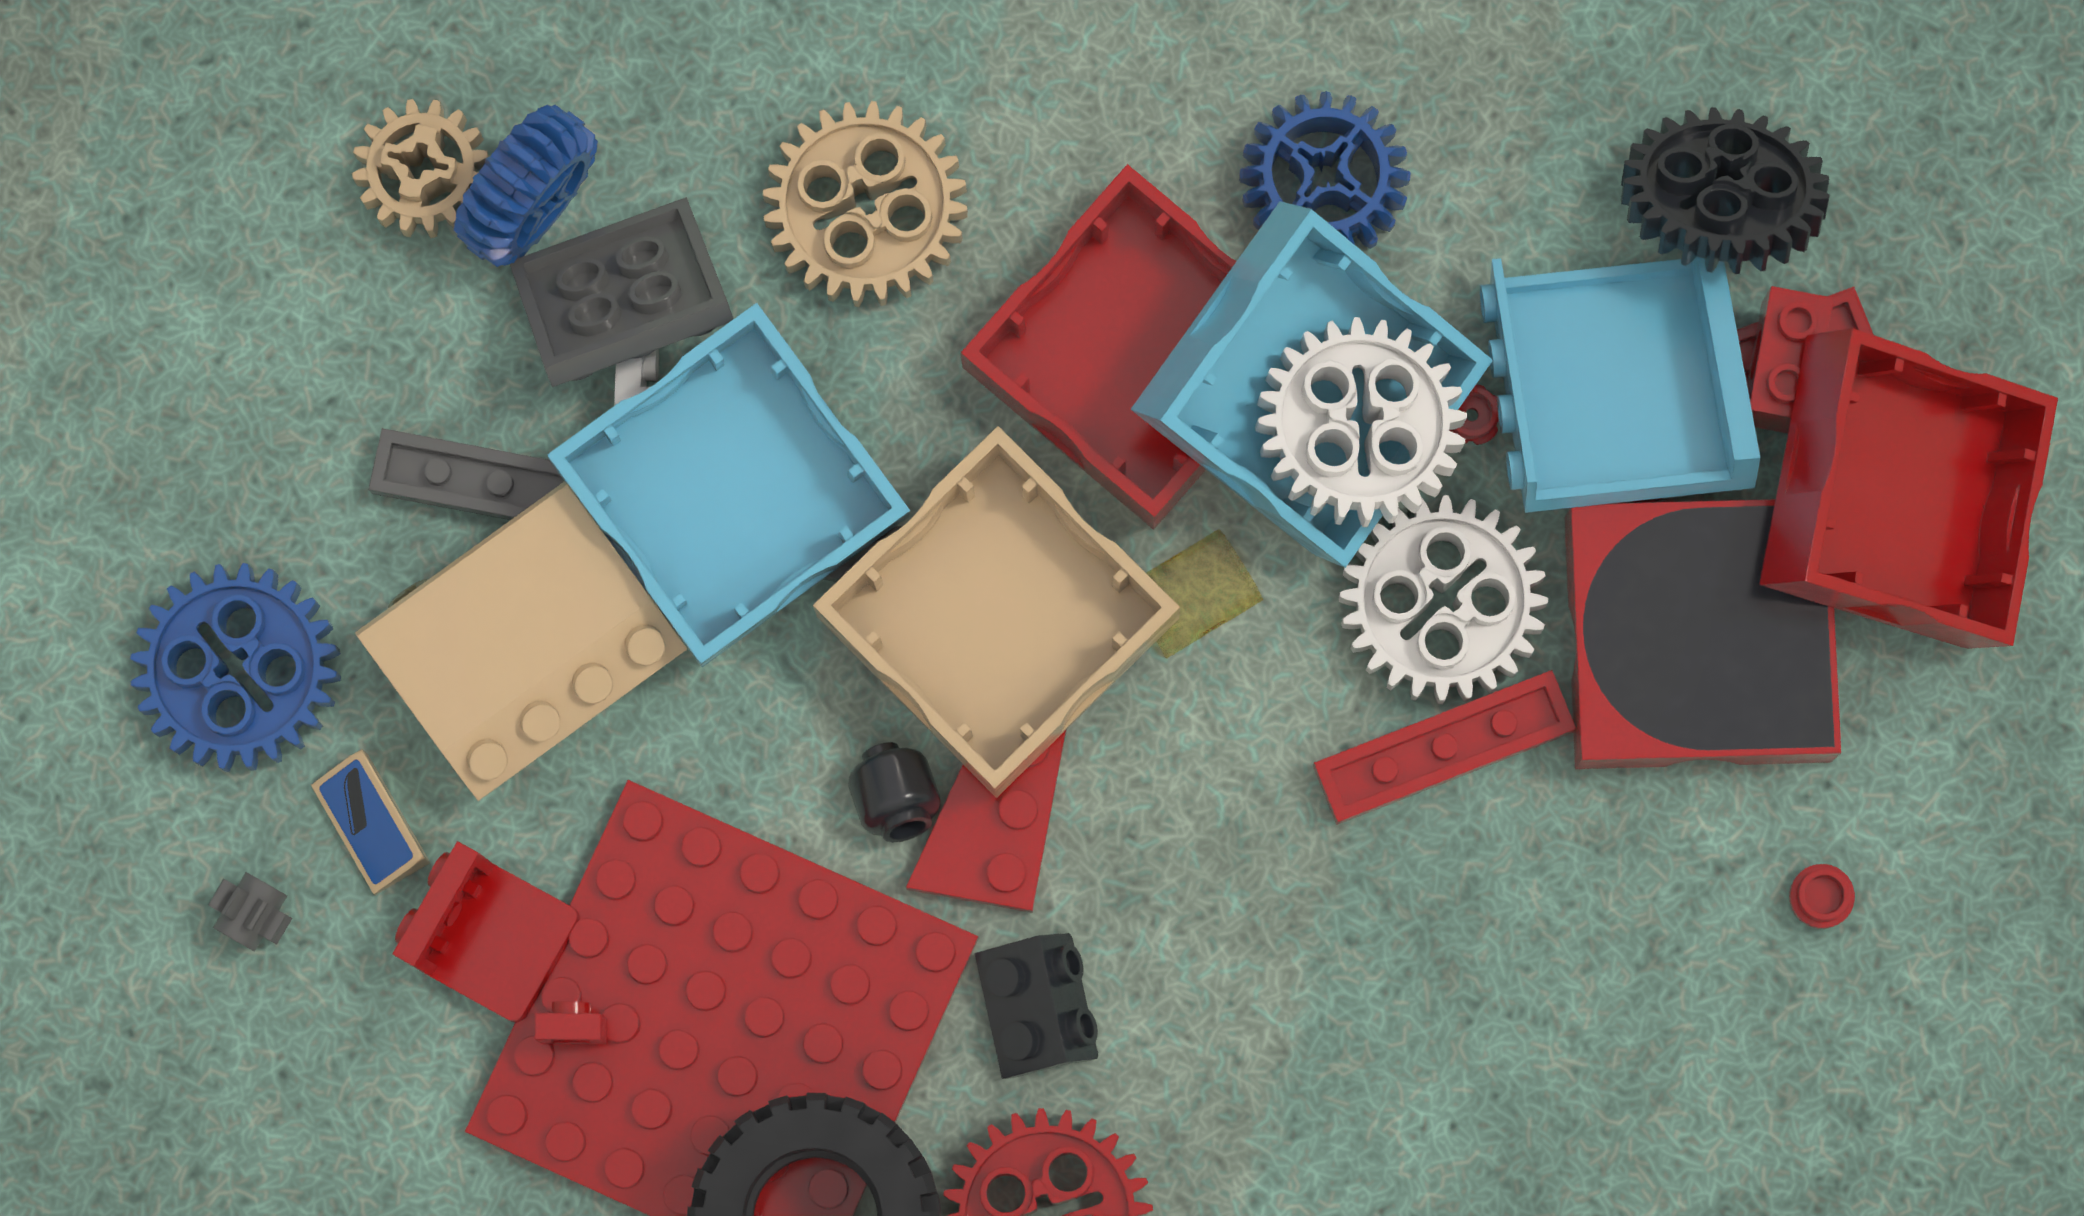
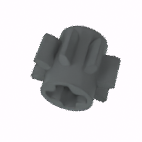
[208,872,292,952]

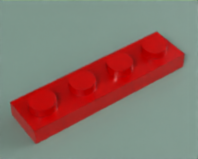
[1313,670,1576,825]

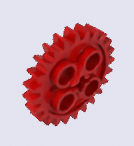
[943,1108,1153,1216]

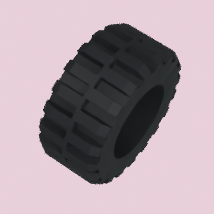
[687,1093,942,1216]

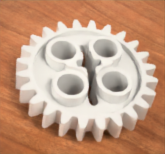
[1255,317,1467,527]
[1339,495,1548,705]

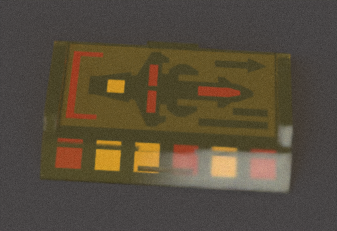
[1146,529,1263,659]

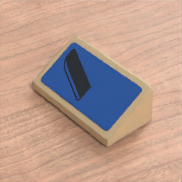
[311,749,430,895]

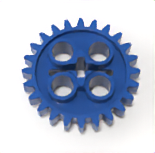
[130,563,341,772]

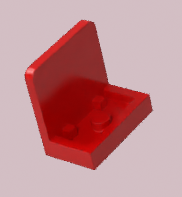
[392,841,580,1022]

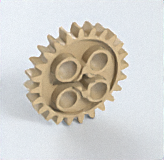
[763,101,968,307]

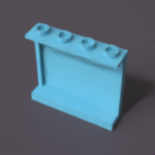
[1480,257,1760,513]

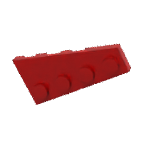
[906,729,1067,913]

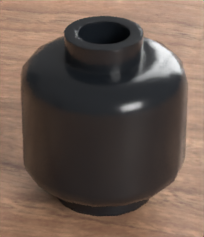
[848,742,941,843]

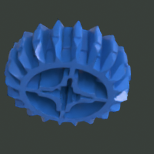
[1239,91,1410,249]
[454,105,598,267]

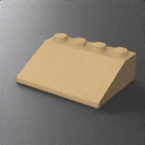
[355,481,687,801]

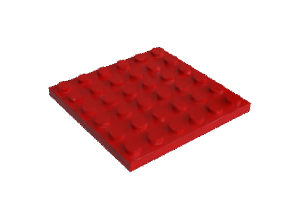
[465,780,979,1216]

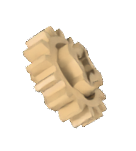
[352,99,490,238]

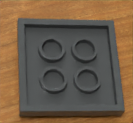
[510,197,734,387]

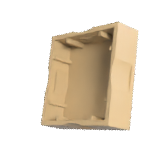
[813,426,1180,798]

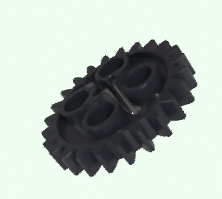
[1621,107,1830,274]

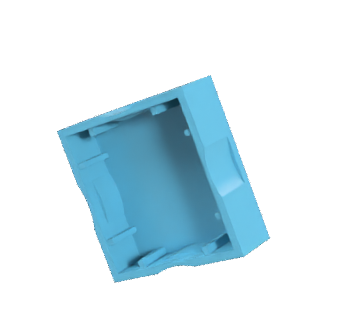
[1131,201,1493,568]
[547,303,910,667]

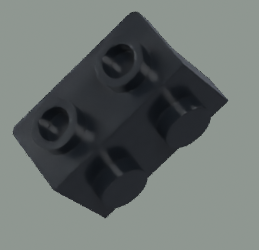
[974,933,1098,1079]

